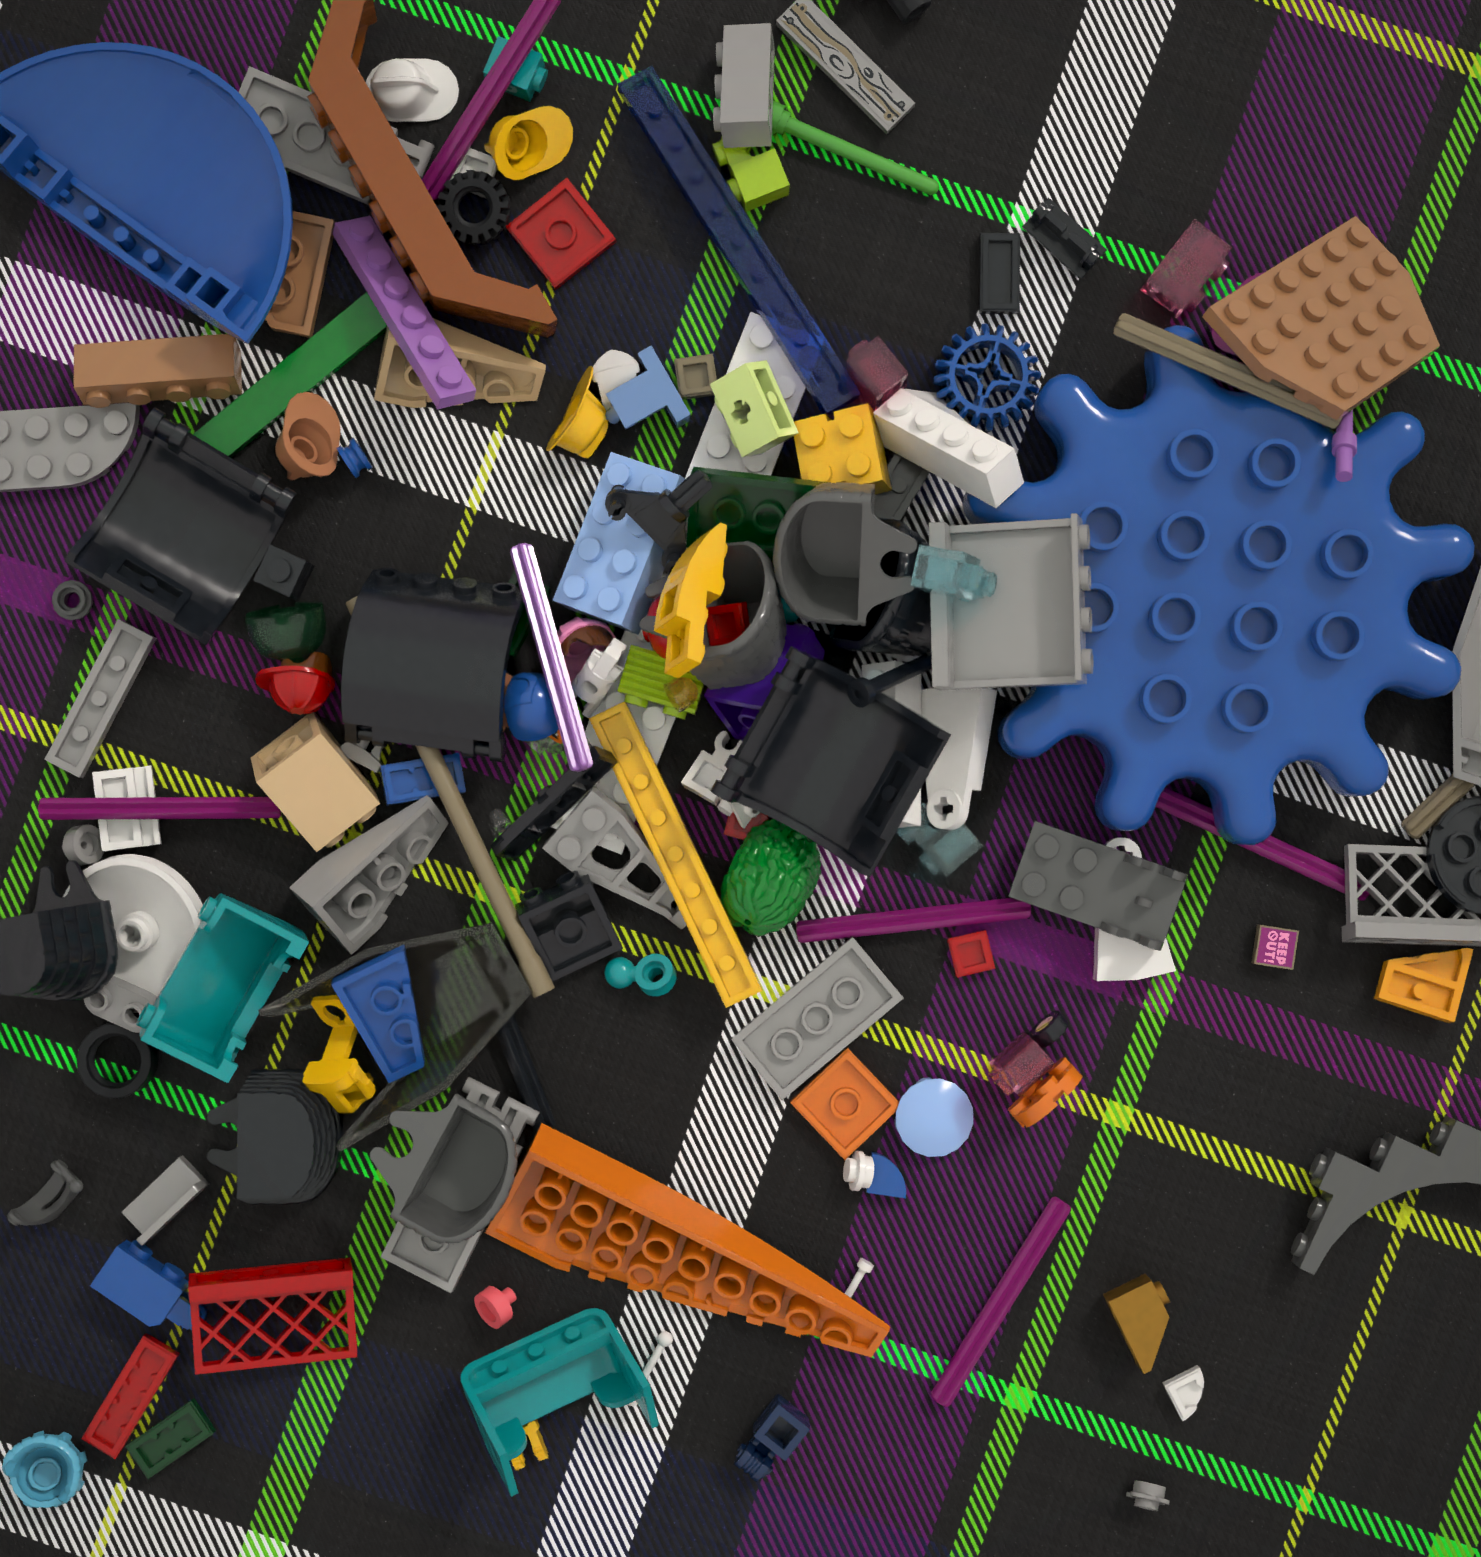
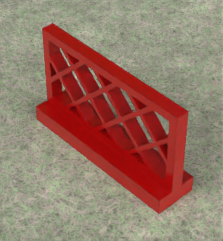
[188,1257,357,1375]

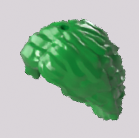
[720,819,821,937]

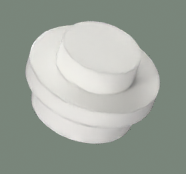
[843,1151,874,1191]

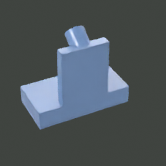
[605,346,691,430]

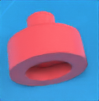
[474,1286,517,1329]

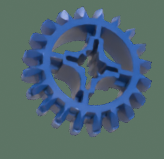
[933,323,1041,432]

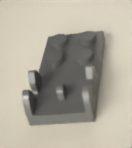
[1008,821,1188,951]

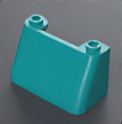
[136,893,309,1083]

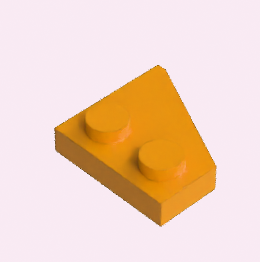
[1374,948,1473,1023]

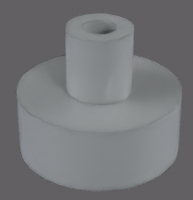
[62,824,104,866]

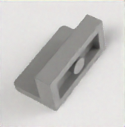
[122,1155,209,1246]

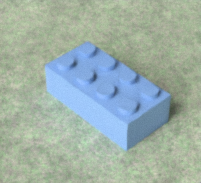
[553,452,685,635]

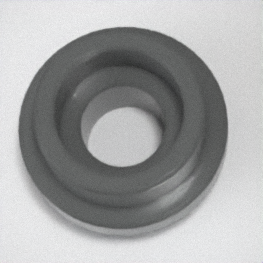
[52,580,93,620]

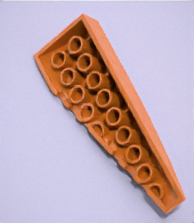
[485,1123,890,1358]

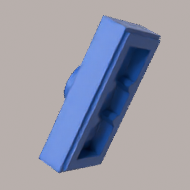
[380,753,466,806]

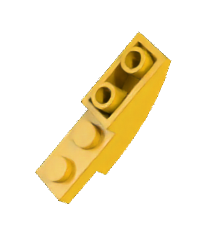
[654,523,728,678]

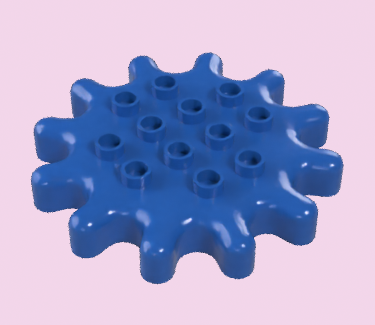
[963,325,1475,845]

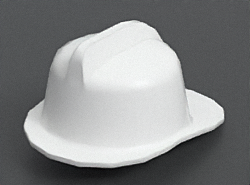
[366,58,459,122]

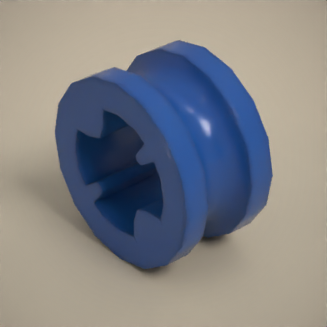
[337,438,373,478]

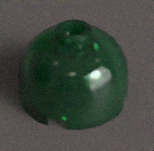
[245,601,326,663]

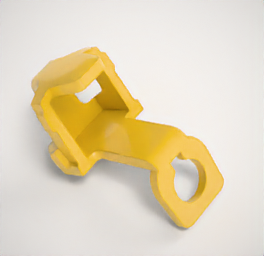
[302,995,376,1114]

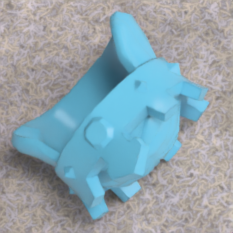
[2,1430,88,1508]

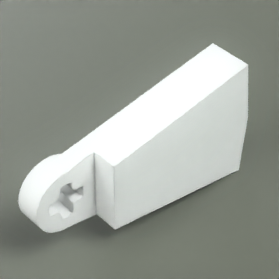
[921,688,997,830]
[1093,837,1176,981]

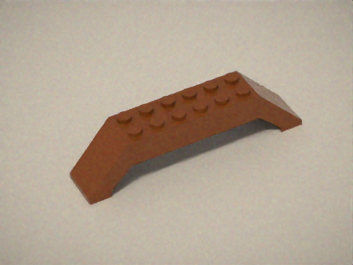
[307,0,557,338]

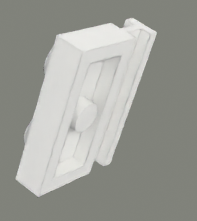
[92,765,162,852]

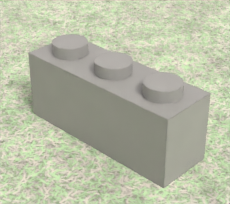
[713,23,775,148]

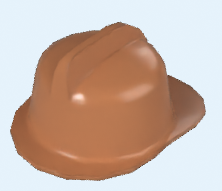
[275,392,340,480]

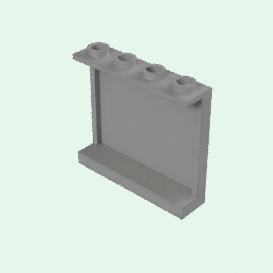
[929,513,1094,690]

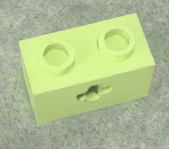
[710,360,799,457]

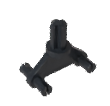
[605,469,713,576]

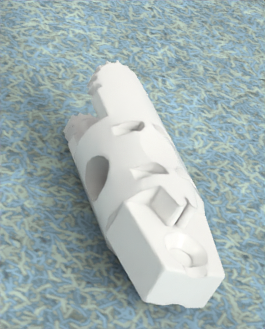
[571,638,627,718]

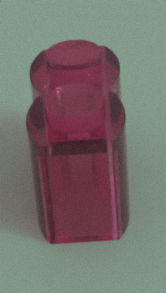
[987,1031,1055,1097]

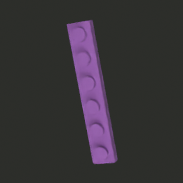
[332,216,476,410]

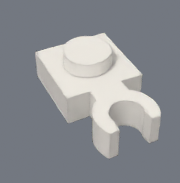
[681,730,742,806]

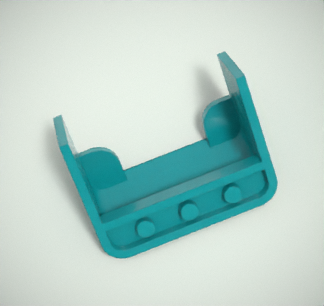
[461,1308,659,1497]

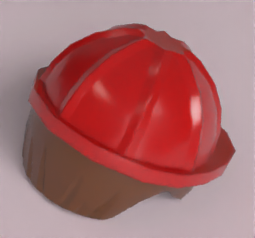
[255,652,335,715]

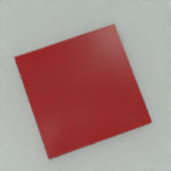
[506,178,617,291]

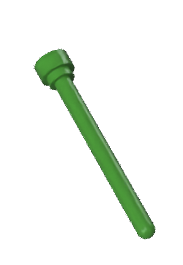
[772,101,939,195]

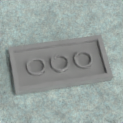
[731,937,904,1100]

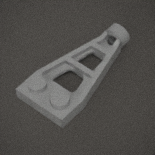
[542,786,686,929]

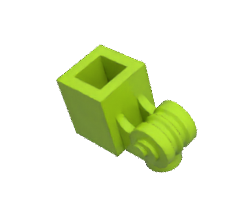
[712,137,790,212]

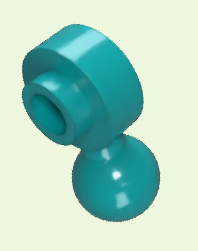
[604,954,677,996]

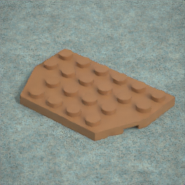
[1202,216,1440,420]

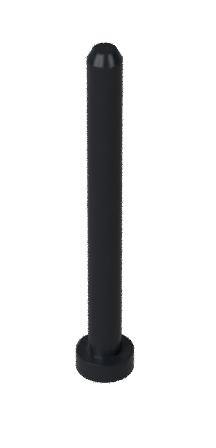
[847,652,932,708]

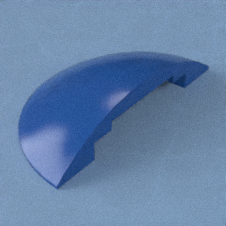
[0,42,293,344]

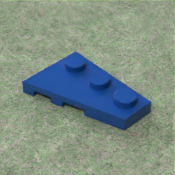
[331,944,425,1083]

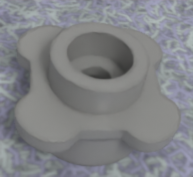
[1126,1480,1170,1511]

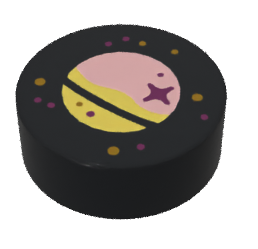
[1029,1010,1068,1048]

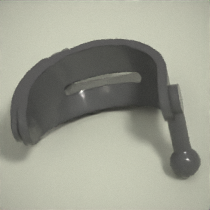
[7,1159,83,1226]

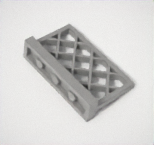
[1341,844,1481,947]

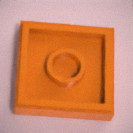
[790,1047,899,1160]

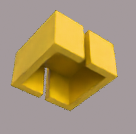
[794,403,892,494]

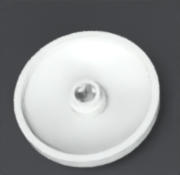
[63,854,203,1013]

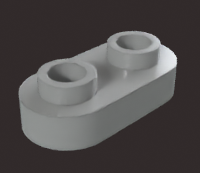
[84,976,157,1033]

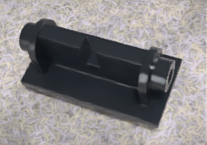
[1022,197,1107,279]

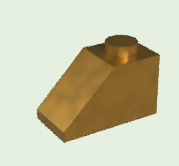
[1103,1274,1170,1374]

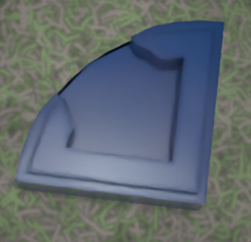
[866,1152,906,1199]

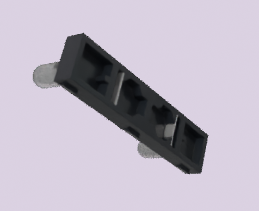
[489,737,618,861]

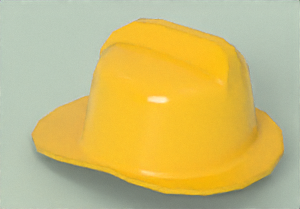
[484,106,573,180]
[546,366,608,458]

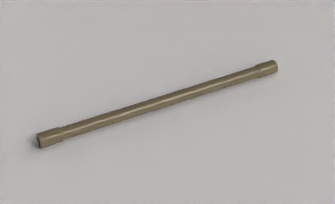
[345,596,555,998]

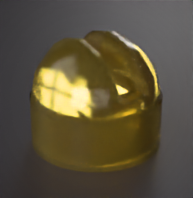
[663,677,698,713]

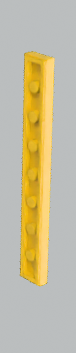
[589,702,763,1008]

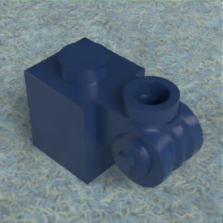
[734,1394,810,1482]

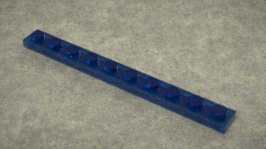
[617,65,861,416]

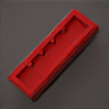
[81,1333,180,1459]

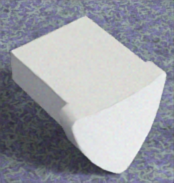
[592,350,640,411]

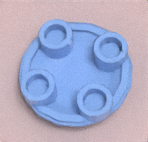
[894,1077,973,1157]

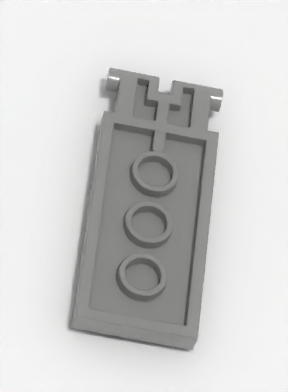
[239,66,435,205]
[381,1077,540,1293]

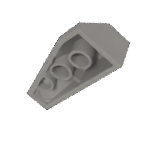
[289,795,449,955]

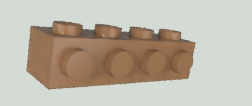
[74,334,242,408]

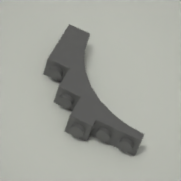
[1291,1116,1481,1275]

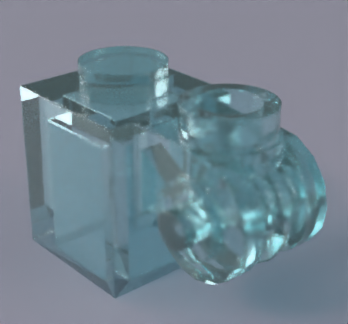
[910,545,997,602]
[896,803,983,877]

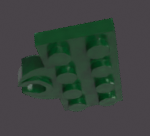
[686,467,828,568]

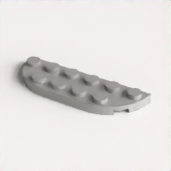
[0,403,140,492]

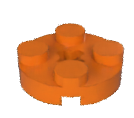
[1008,1056,1083,1128]

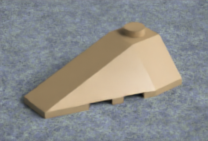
[374,318,546,408]

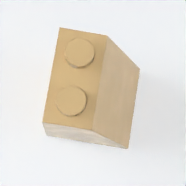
[251,712,380,852]

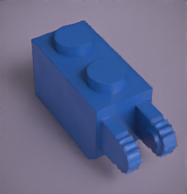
[90,1240,208,1330]

